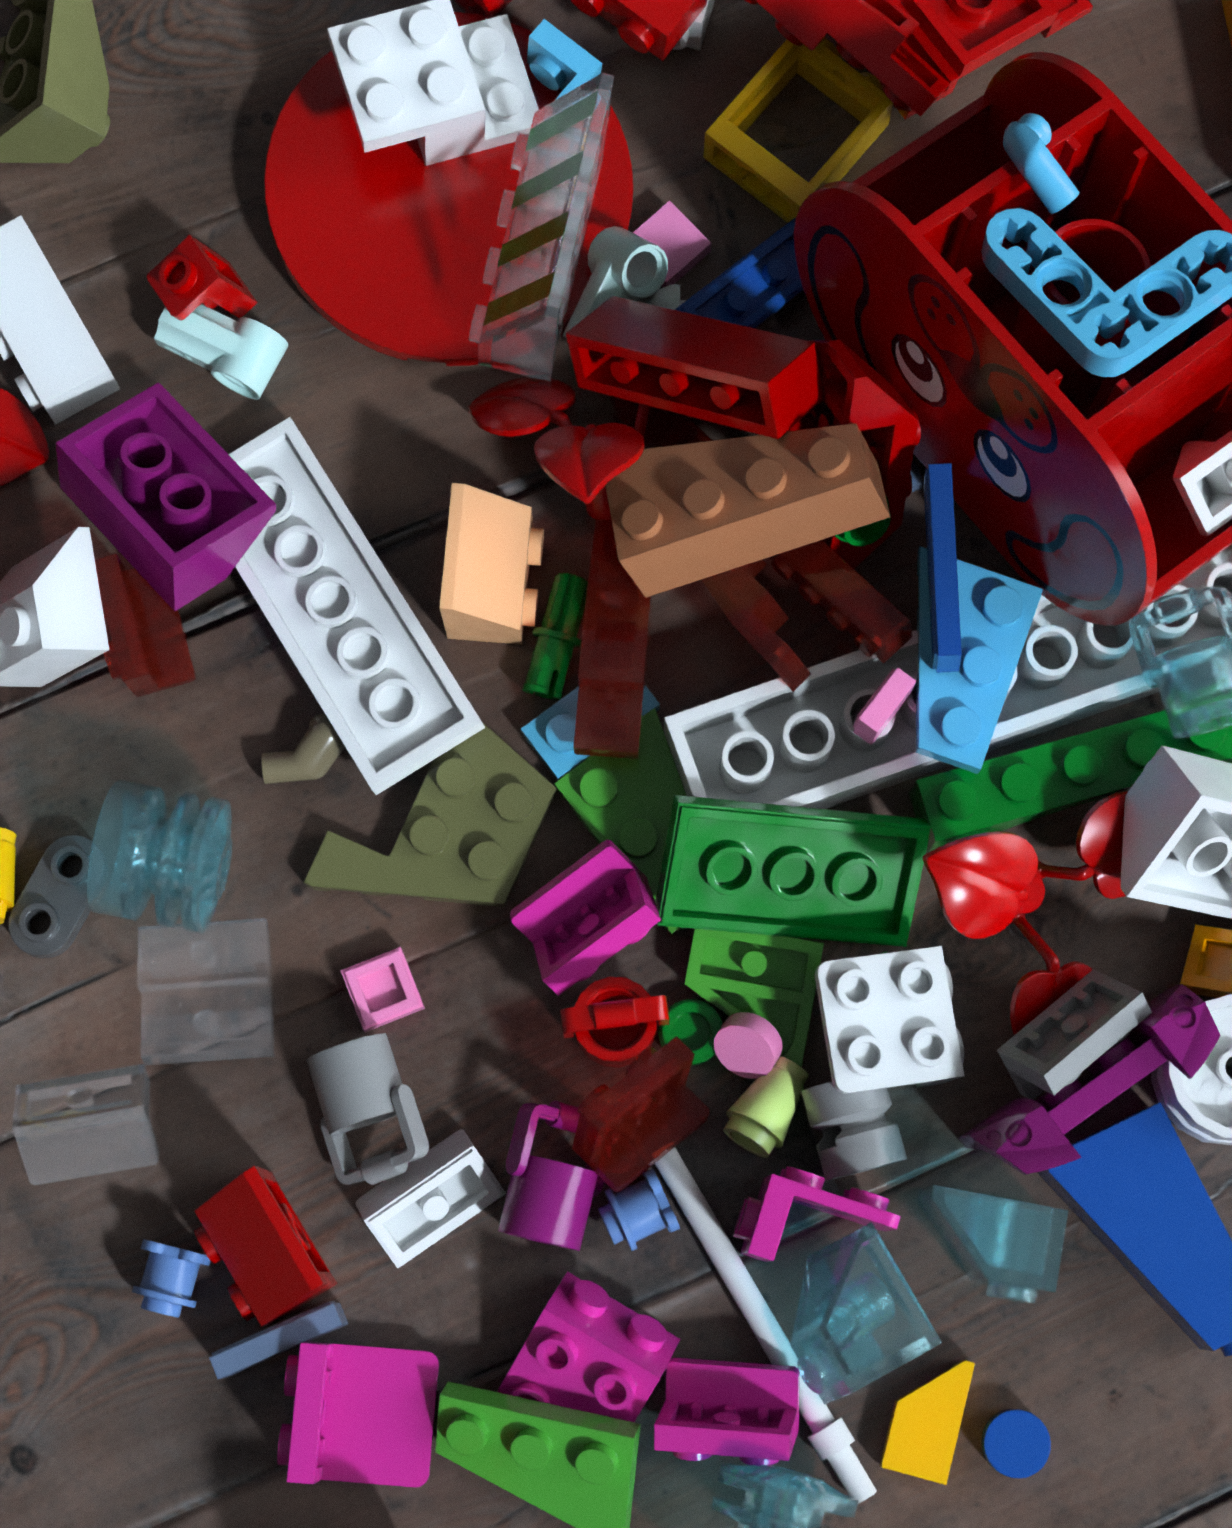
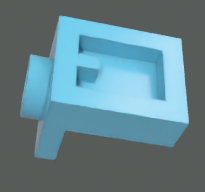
[527,19,603,121]

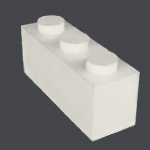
[0,216,120,425]

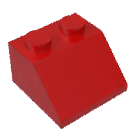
[194,1166,337,1327]

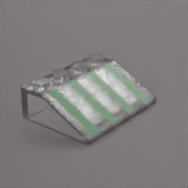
[469,73,615,381]

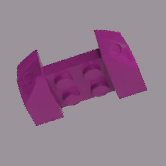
[958,984,1221,1175]

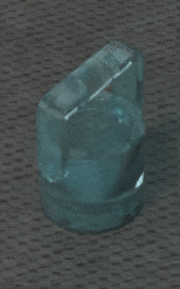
[1129,586,1232,738]

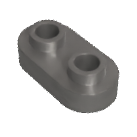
[9,835,109,958]

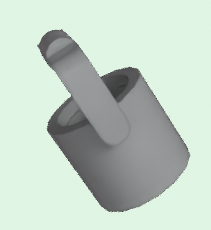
[306,1033,429,1185]

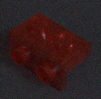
[95,554,196,697]
[572,1036,710,1192]

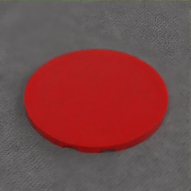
[265,12,633,366]

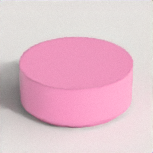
[714,1012,783,1079]

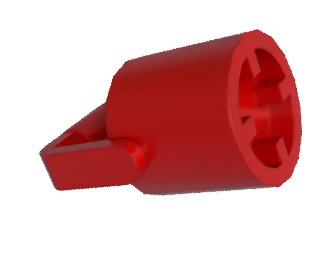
[560,976,669,1068]

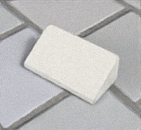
[355,1129,506,1268]

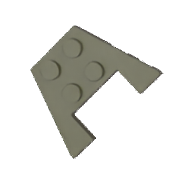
[304,722,557,907]

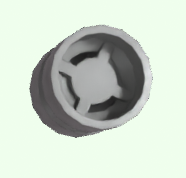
[801,1081,907,1181]

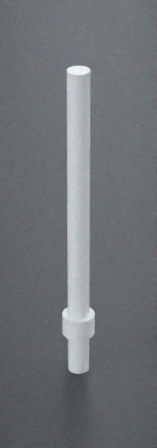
[651,1143,877,1505]

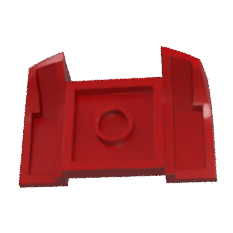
[866,0,1093,120]

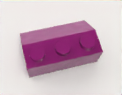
[56,382,276,611]

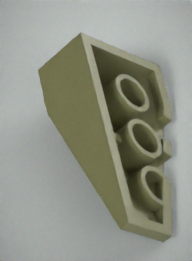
[0,0,110,163]

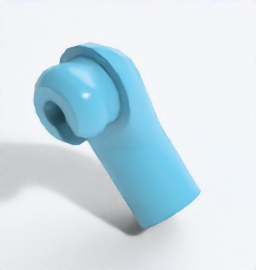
[1003,113,1080,214]

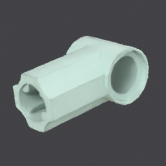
[563,226,668,337]
[154,304,289,400]

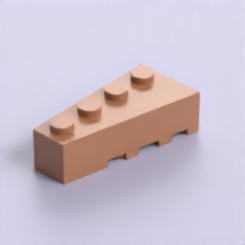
[605,423,890,598]

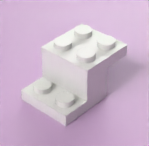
[327,0,543,166]

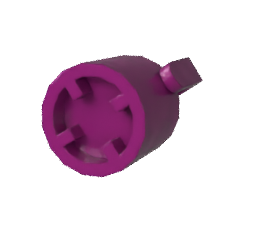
[498,1100,614,1251]

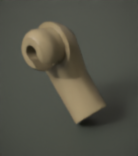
[261,713,345,784]

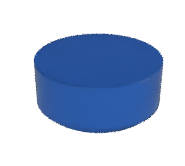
[981,1409,1051,1478]

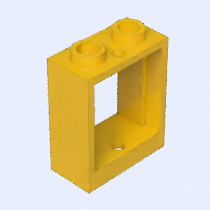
[703,39,893,223]

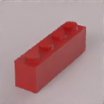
[565,296,824,439]

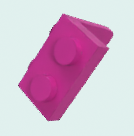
[733,1166,901,1262]
[497,1271,681,1422]
[277,1341,439,1487]

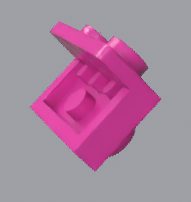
[510,840,661,996]
[654,1357,800,1466]

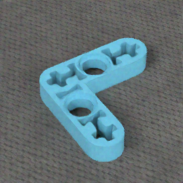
[981,208,1232,377]

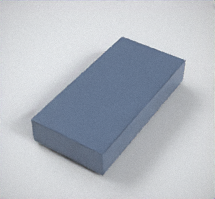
[209,1301,349,1380]

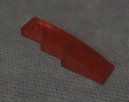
[701,559,811,692]

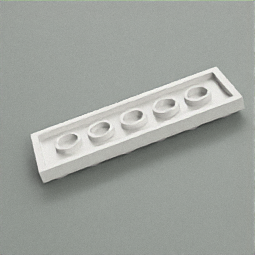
[228,417,485,795]

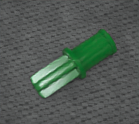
[522,573,590,701]

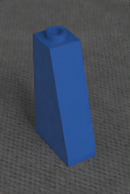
[1038,1102,1232,1357]

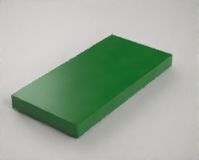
[655,795,931,947]

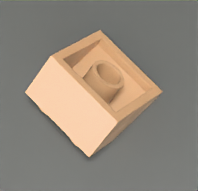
[439,483,544,645]

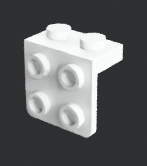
[815,946,964,1094]

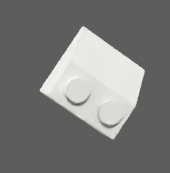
[0,527,109,687]

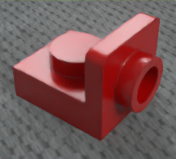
[147,235,258,321]

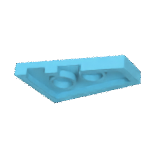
[916,546,1043,774]

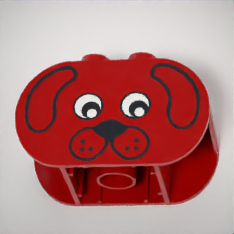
[794,52,1232,626]

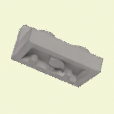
[997,969,1152,1100]

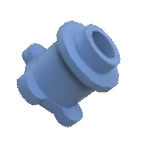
[598,1169,680,1251]
[132,1239,211,1318]

